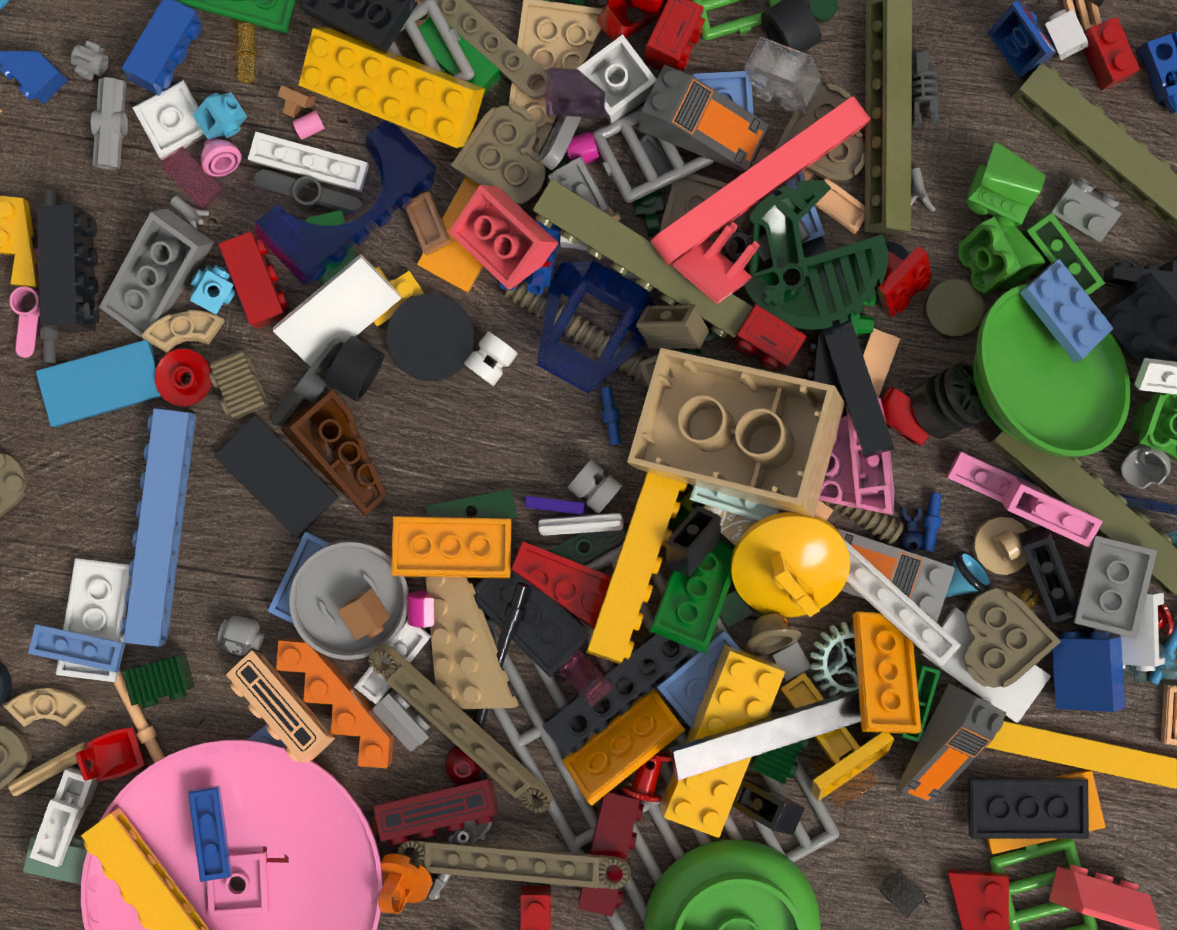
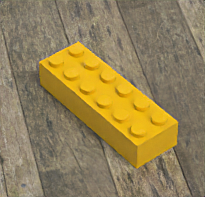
[298,27,485,148]
[660,644,785,838]

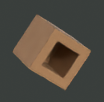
[337,588,390,640]

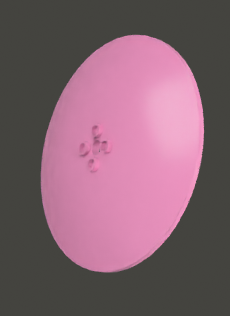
[81,740,383,930]

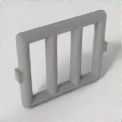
[388,0,474,81]
[592,108,714,203]

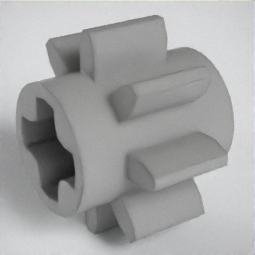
[71,40,109,80]

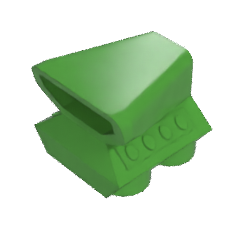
[965,142,1046,227]
[958,217,1045,296]
[1132,392,1177,461]

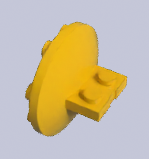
[731,512,850,618]

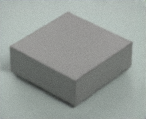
[771,642,810,681]

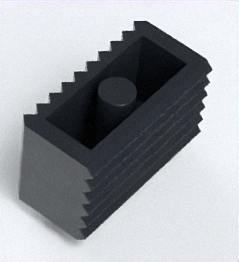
[665,506,721,577]

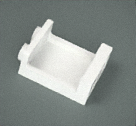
[1095,592,1165,671]

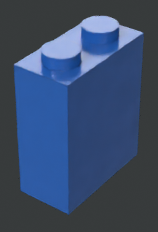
[1052,630,1125,712]

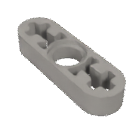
[538,100,585,170]

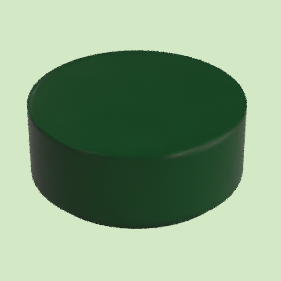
[808,0,838,23]

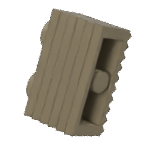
[636,304,709,350]
[209,350,270,419]

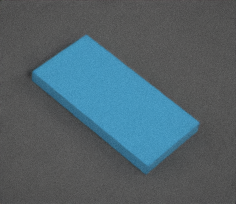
[36,340,162,428]

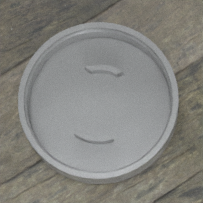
[289,540,409,660]

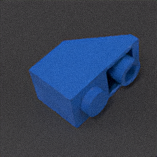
[0,51,68,104]

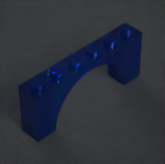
[255,120,437,285]

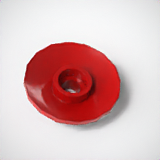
[154,349,211,407]

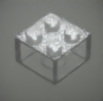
[744,36,822,113]

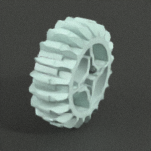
[810,622,858,697]

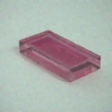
[161,147,224,210]
[558,650,614,707]

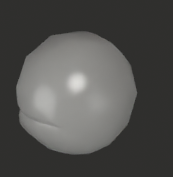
[1120,444,1171,489]

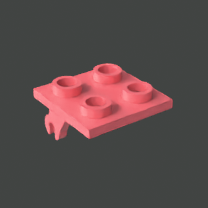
[672,222,760,304]

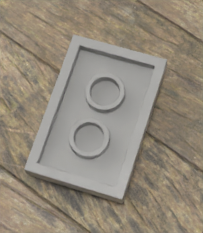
[1073,536,1157,639]

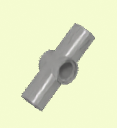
[91,77,128,170]

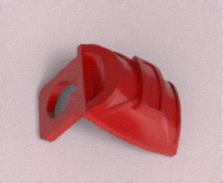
[76,727,145,782]

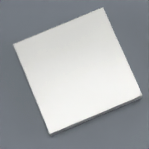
[132,80,206,160]

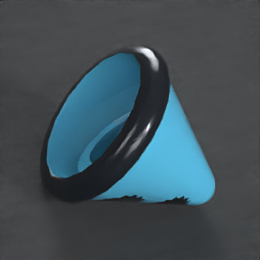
[946,551,991,597]

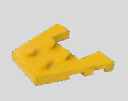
[0,196,39,289]

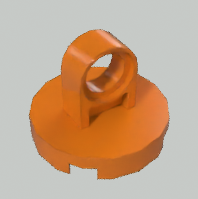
[378,854,433,914]

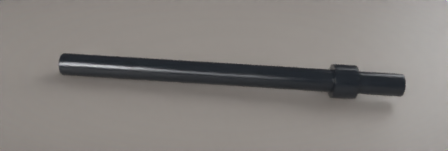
[473,582,529,728]

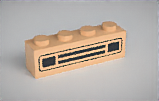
[226,650,335,763]

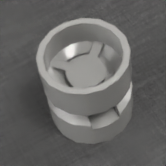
[567,459,622,514]

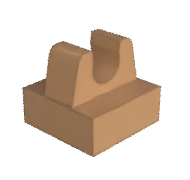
[278,85,317,118]

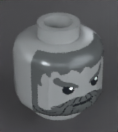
[217,615,264,657]

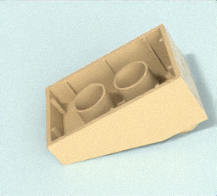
[627,348,845,518]

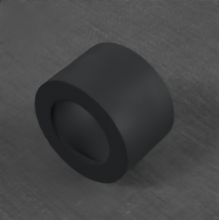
[761,0,821,62]
[325,336,385,402]

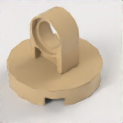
[972,517,1028,575]

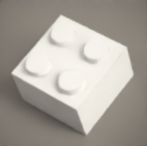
[575,34,657,123]

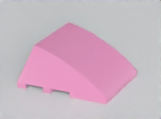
[819,398,895,515]

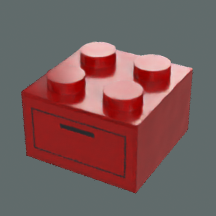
[644,0,706,71]
[732,305,807,372]

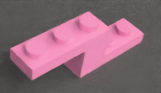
[946,450,1103,547]

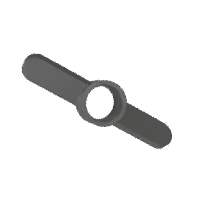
[254,169,361,214]
[271,338,343,427]

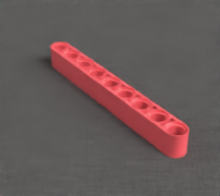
[650,96,872,266]

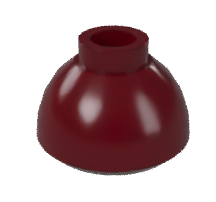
[444,746,484,785]

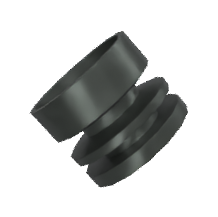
[911,363,989,439]

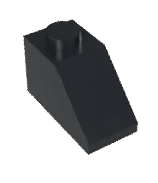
[732,779,805,835]

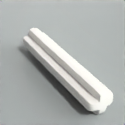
[538,513,624,536]

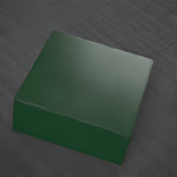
[720,589,752,628]

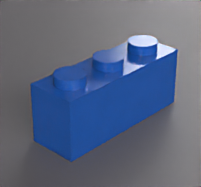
[121,0,202,96]

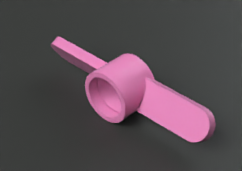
[9,248,40,358]

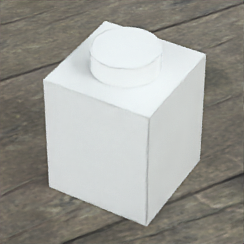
[1045,9,1088,60]

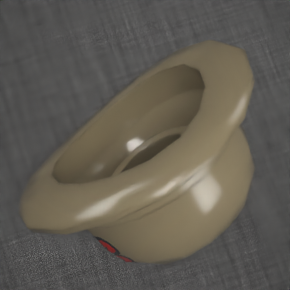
[746,613,802,656]

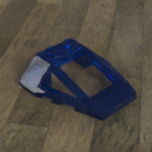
[536,261,656,394]

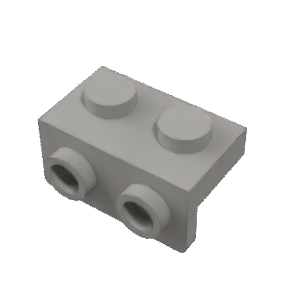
[547,156,609,211]
[1051,177,1122,243]
[372,689,433,751]

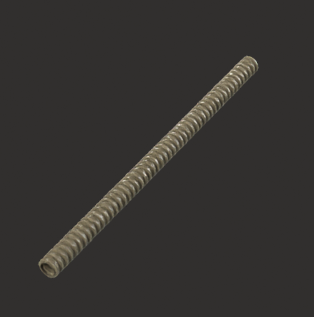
[504,282,903,545]

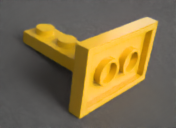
[780,673,894,802]

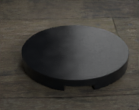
[387,294,474,381]

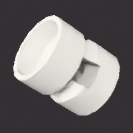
[464,331,518,387]

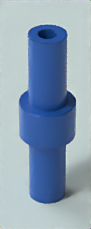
[600,387,622,446]
[922,493,942,552]

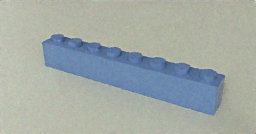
[121,408,196,647]

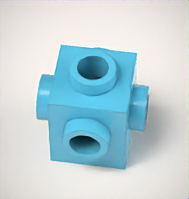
[192,92,247,140]
[189,265,236,315]

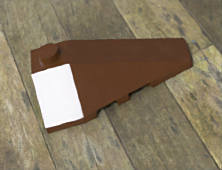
[280,389,387,516]

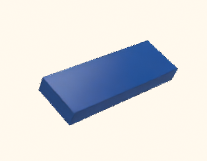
[188,786,232,882]

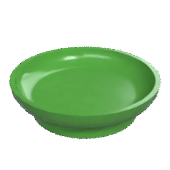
[973,284,1130,458]
[644,839,821,930]

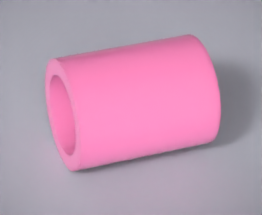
[292,110,325,140]

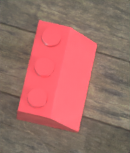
[448,185,559,289]
[1049,864,1161,930]

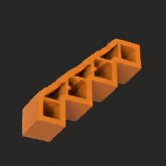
[276,638,394,768]

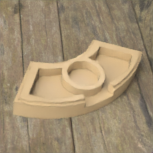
[141,310,225,353]
[4,688,89,727]

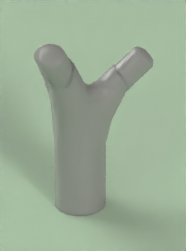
[911,168,935,212]
[170,195,209,230]

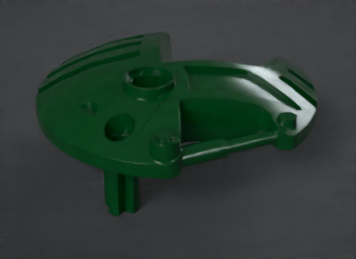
[744,180,888,330]

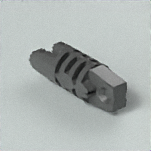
[912,51,940,128]

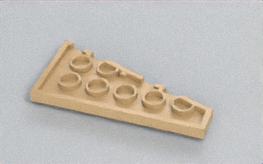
[509,0,603,155]
[426,577,519,709]

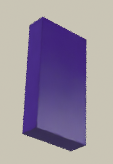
[525,496,584,515]

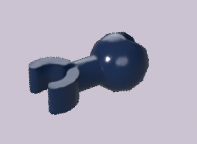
[900,506,923,553]

